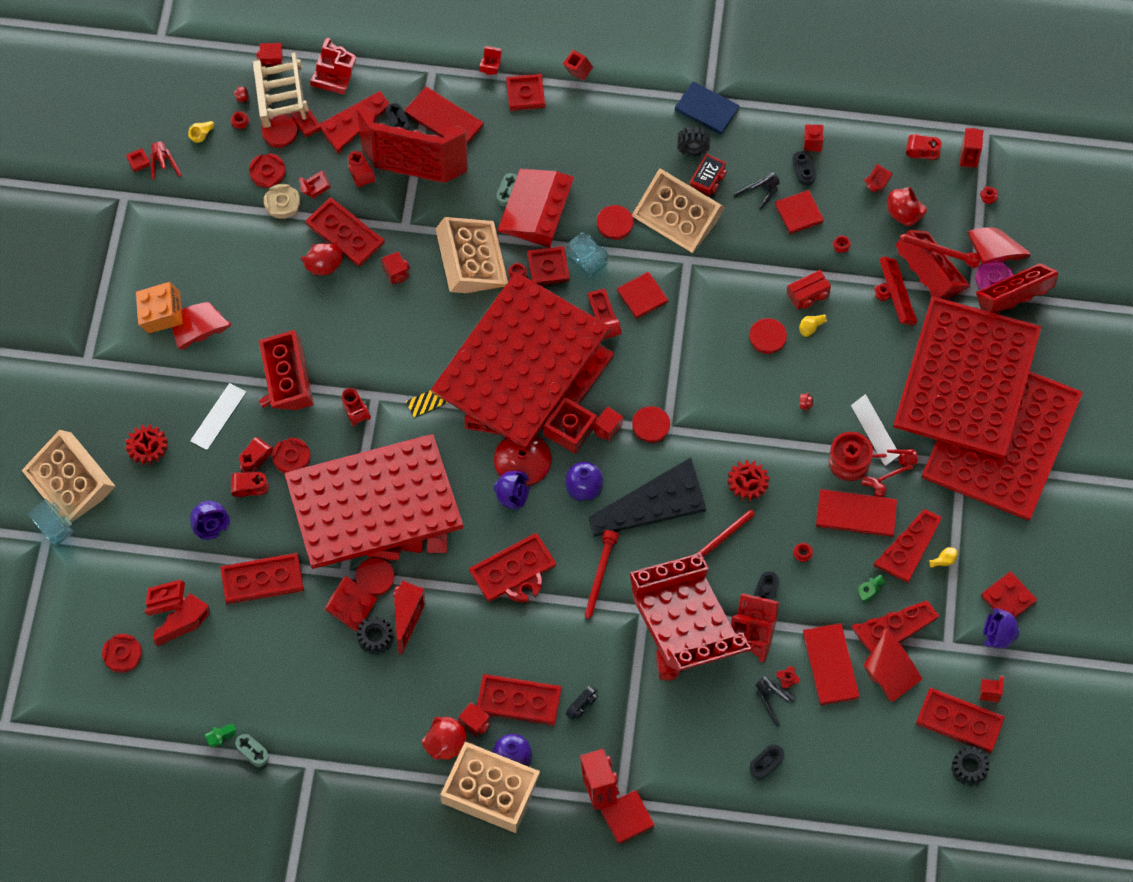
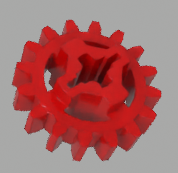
[126,424,168,465]
[727,460,769,502]

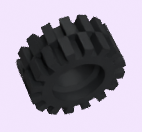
[677,127,710,156]
[357,616,393,655]
[951,746,990,786]

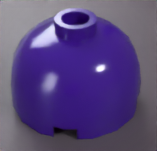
[565,462,603,501]
[494,471,529,510]
[190,501,230,540]
[983,608,1020,649]
[492,734,532,767]

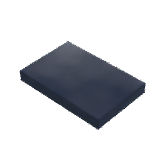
[674,81,740,135]

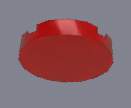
[261,114,298,148]
[249,153,286,188]
[597,205,633,240]
[749,318,787,354]
[632,406,670,443]
[272,438,311,474]
[355,558,395,596]
[102,634,142,673]

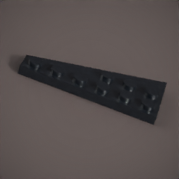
[589,458,706,537]

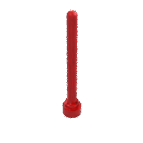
[900,234,980,268]
[687,510,755,558]
[585,530,619,619]

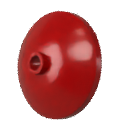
[494,436,551,486]

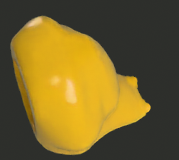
[188,121,214,143]
[799,314,827,337]
[929,547,958,568]

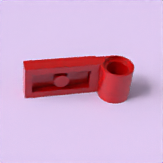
[587,288,622,339]

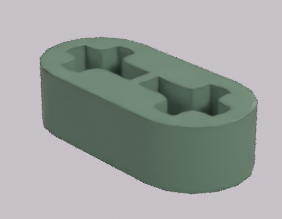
[496,173,517,206]
[235,734,269,767]

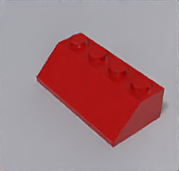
[895,230,970,300]
[976,263,1059,314]
[259,330,314,410]

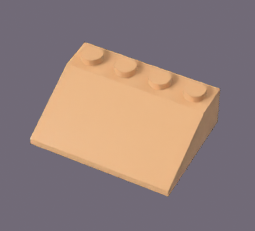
[632,168,726,253]
[435,217,508,293]
[22,430,116,525]
[441,742,540,833]

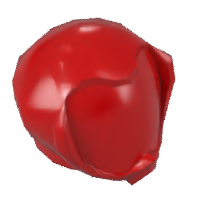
[887,186,927,226]
[301,241,342,276]
[422,716,467,760]

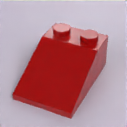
[393,580,426,655]

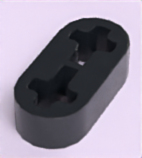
[386,103,409,130]

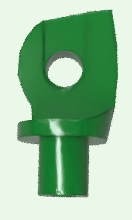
[858,575,886,603]
[204,723,236,748]

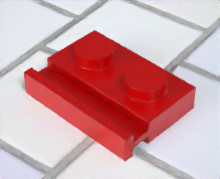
[144,580,185,616]

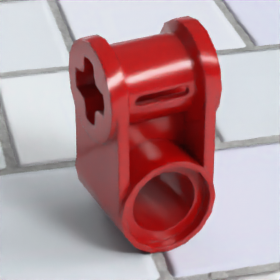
[906,134,942,160]
[348,151,375,188]
[341,388,371,427]
[239,437,273,473]
[231,472,269,497]

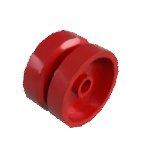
[829,432,873,481]

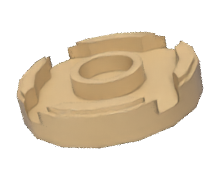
[264,184,301,219]

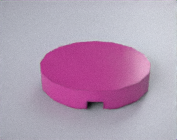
[975,260,1013,290]

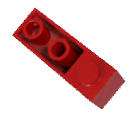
[153,593,211,646]

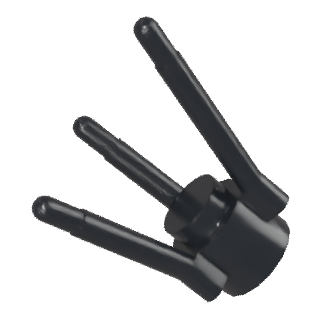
[733,172,780,209]
[755,676,796,727]

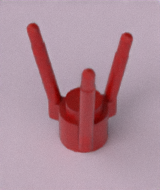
[150,142,182,179]
[872,449,918,482]

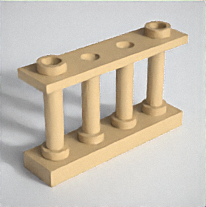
[253,52,309,128]

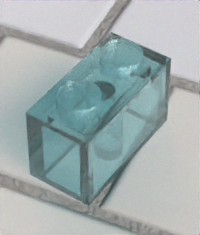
[566,231,608,277]
[28,499,75,547]

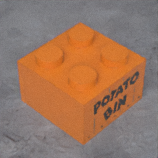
[136,282,182,334]

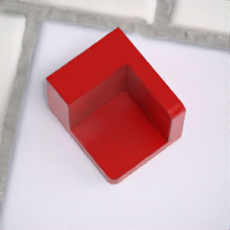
[979,676,1004,703]

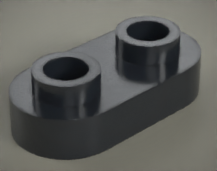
[792,151,816,186]
[753,571,779,600]
[566,685,598,720]
[749,744,785,779]

